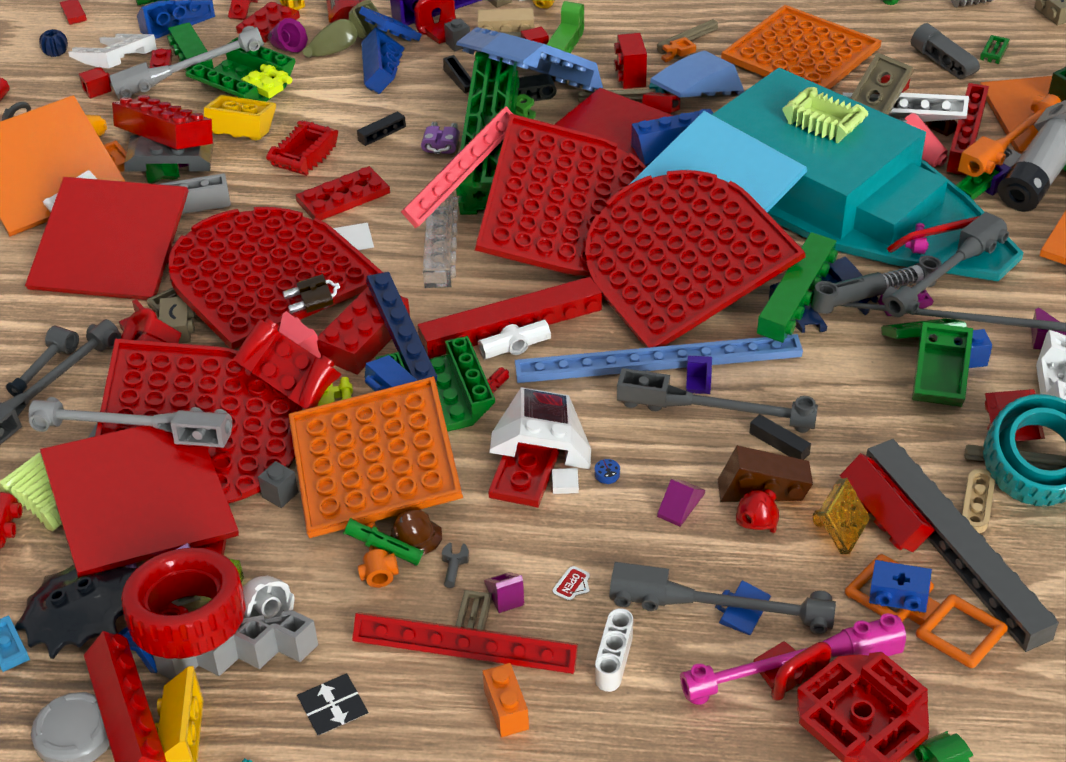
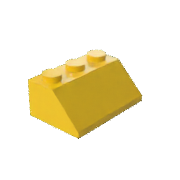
[204,95,276,140]
[155,666,204,762]

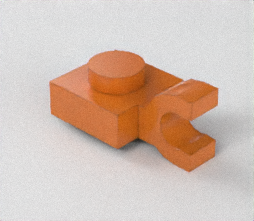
[661,37,697,62]

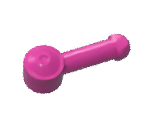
[905,223,929,254]

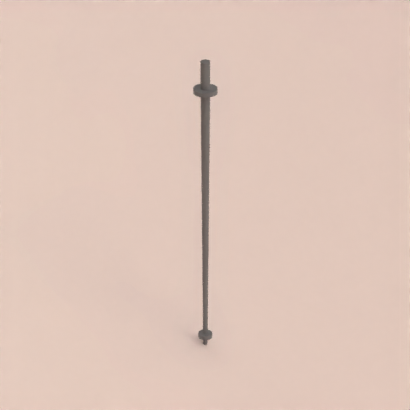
[840,302,1066,332]

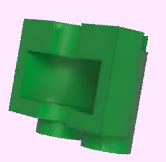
[914,731,973,762]

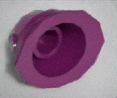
[268,18,308,53]

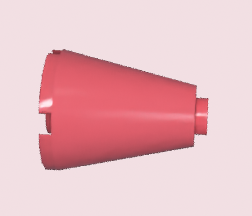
[905,113,948,168]

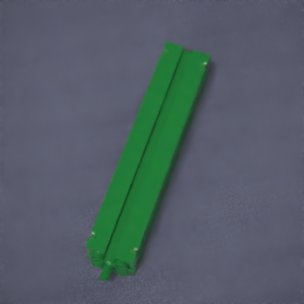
[456,52,519,215]

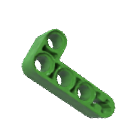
[547,1,584,53]

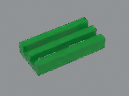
[980,35,1010,64]

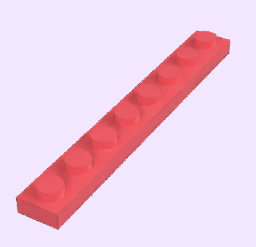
[401,106,513,228]

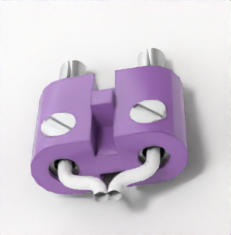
[421,122,460,154]

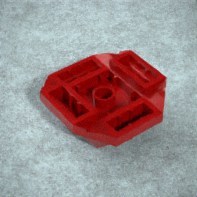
[797,652,929,762]

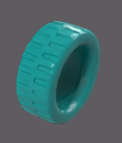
[983,394,1066,506]

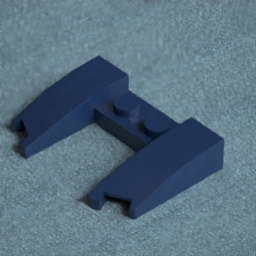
[769,257,878,333]

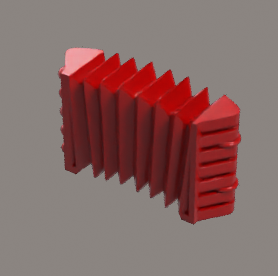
[266,120,338,176]

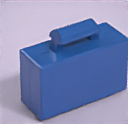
[364,355,417,391]
[715,580,771,635]

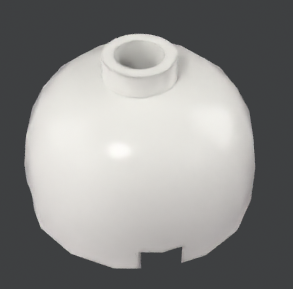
[243,575,295,619]

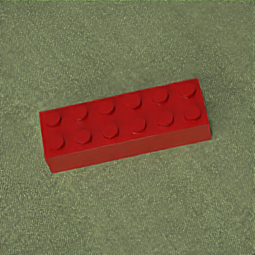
[112,95,213,149]

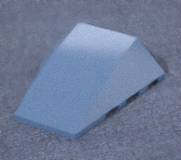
[650,50,744,97]

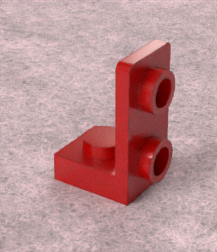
[228,0,258,20]

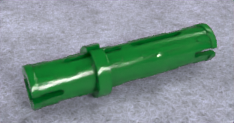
[343,518,424,566]

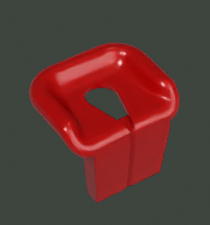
[414,0,456,44]
[121,308,182,343]
[753,641,832,701]

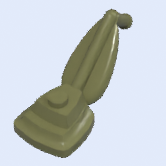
[303,0,387,58]

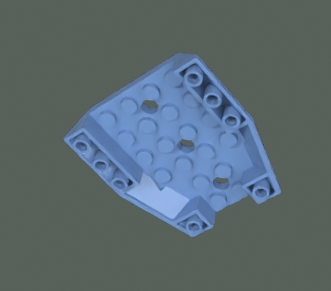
[456,27,603,92]

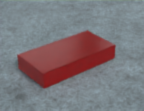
[60,0,87,25]

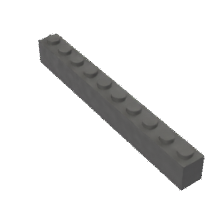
[866,439,1059,652]

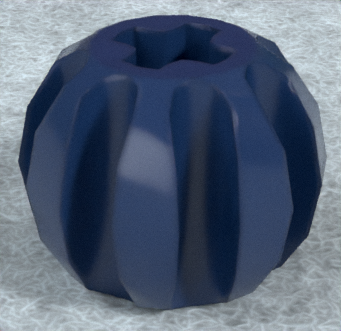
[39,29,68,57]

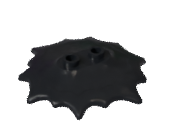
[15,565,137,659]

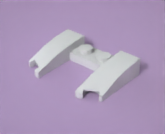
[68,34,157,68]

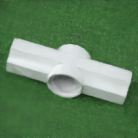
[478,320,551,360]

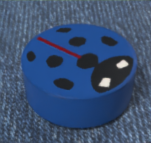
[595,459,620,484]

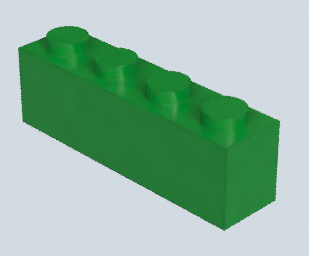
[167,22,214,80]

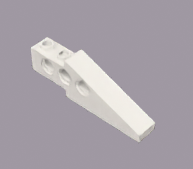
[843,92,969,123]

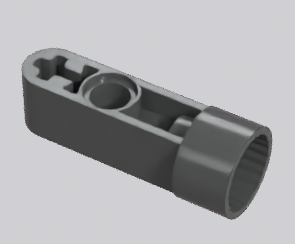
[911,23,980,79]

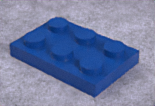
[359,6,422,41]

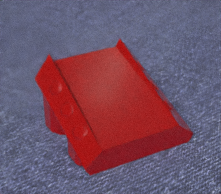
[985,389,1045,442]

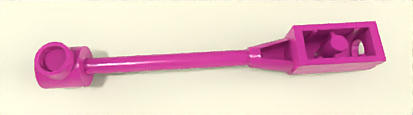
[680,613,906,705]

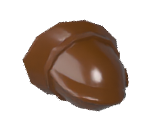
[390,510,442,555]

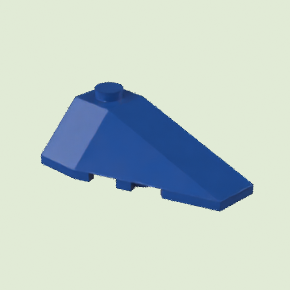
[137,0,215,39]

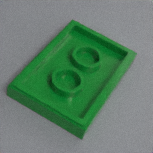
[881,318,967,339]

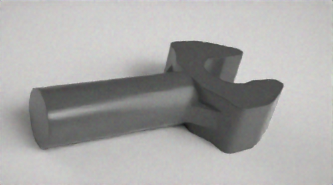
[442,542,469,588]

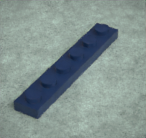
[366,272,437,381]

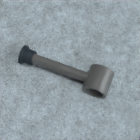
[6,325,79,397]

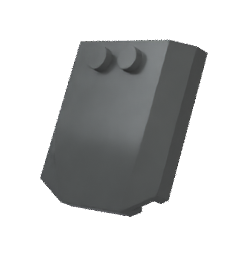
[124,135,213,171]

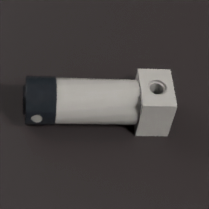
[998,100,1066,212]

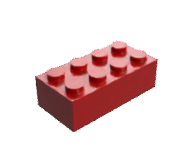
[317,287,410,375]

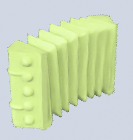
[782,87,868,144]
[0,453,62,531]

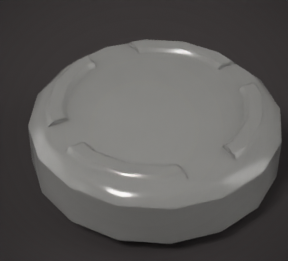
[31,692,110,762]

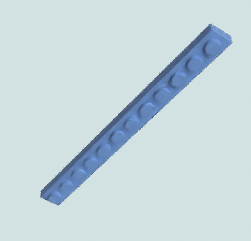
[515,334,803,383]

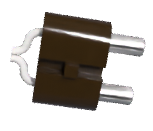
[283,274,340,313]

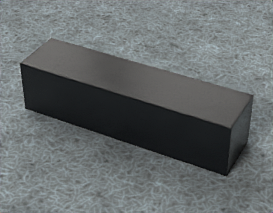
[357,111,406,146]
[749,414,811,460]

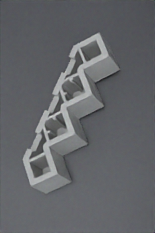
[153,610,318,680]

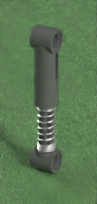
[811,255,942,314]

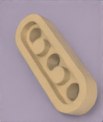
[962,469,995,533]

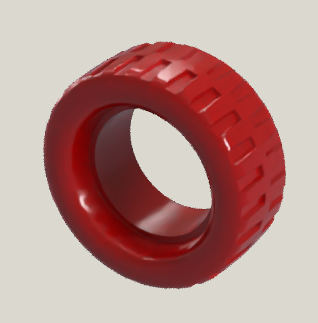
[121,548,246,659]

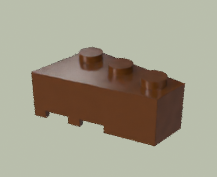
[718,445,813,502]

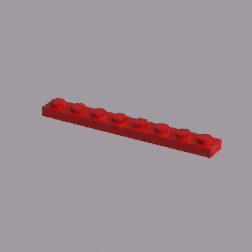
[352,612,578,674]

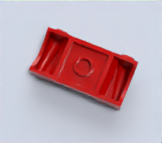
[233,318,341,409]

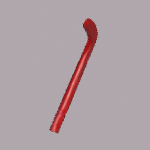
[887,216,979,253]

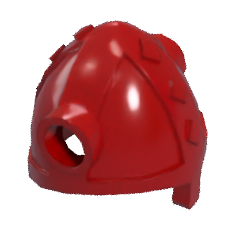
[736,489,779,533]

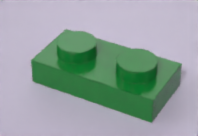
[956,169,999,200]

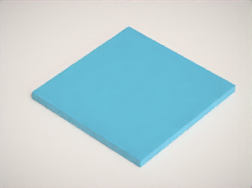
[630,111,807,212]

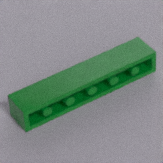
[757,232,838,343]

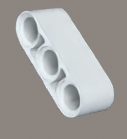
[595,608,633,692]

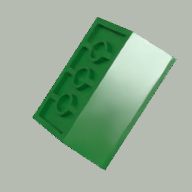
[185,37,296,102]
[375,336,495,432]

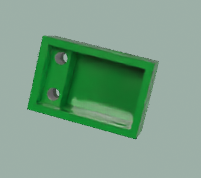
[912,322,973,407]

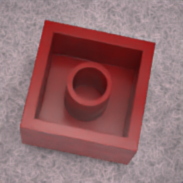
[614,33,647,89]

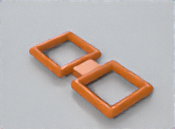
[845,554,1008,668]

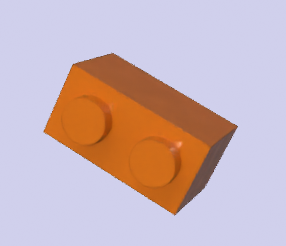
[482,663,529,737]

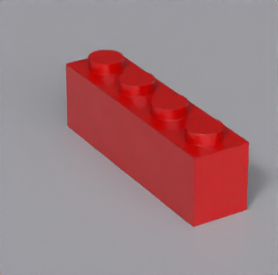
[839,453,935,552]

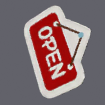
[552,566,590,600]

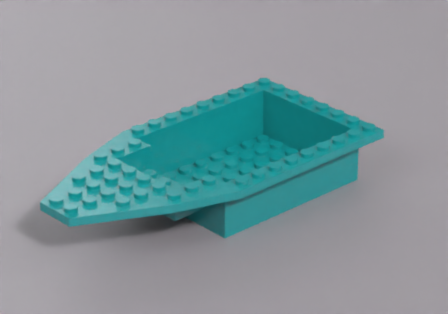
[712,68,1024,281]

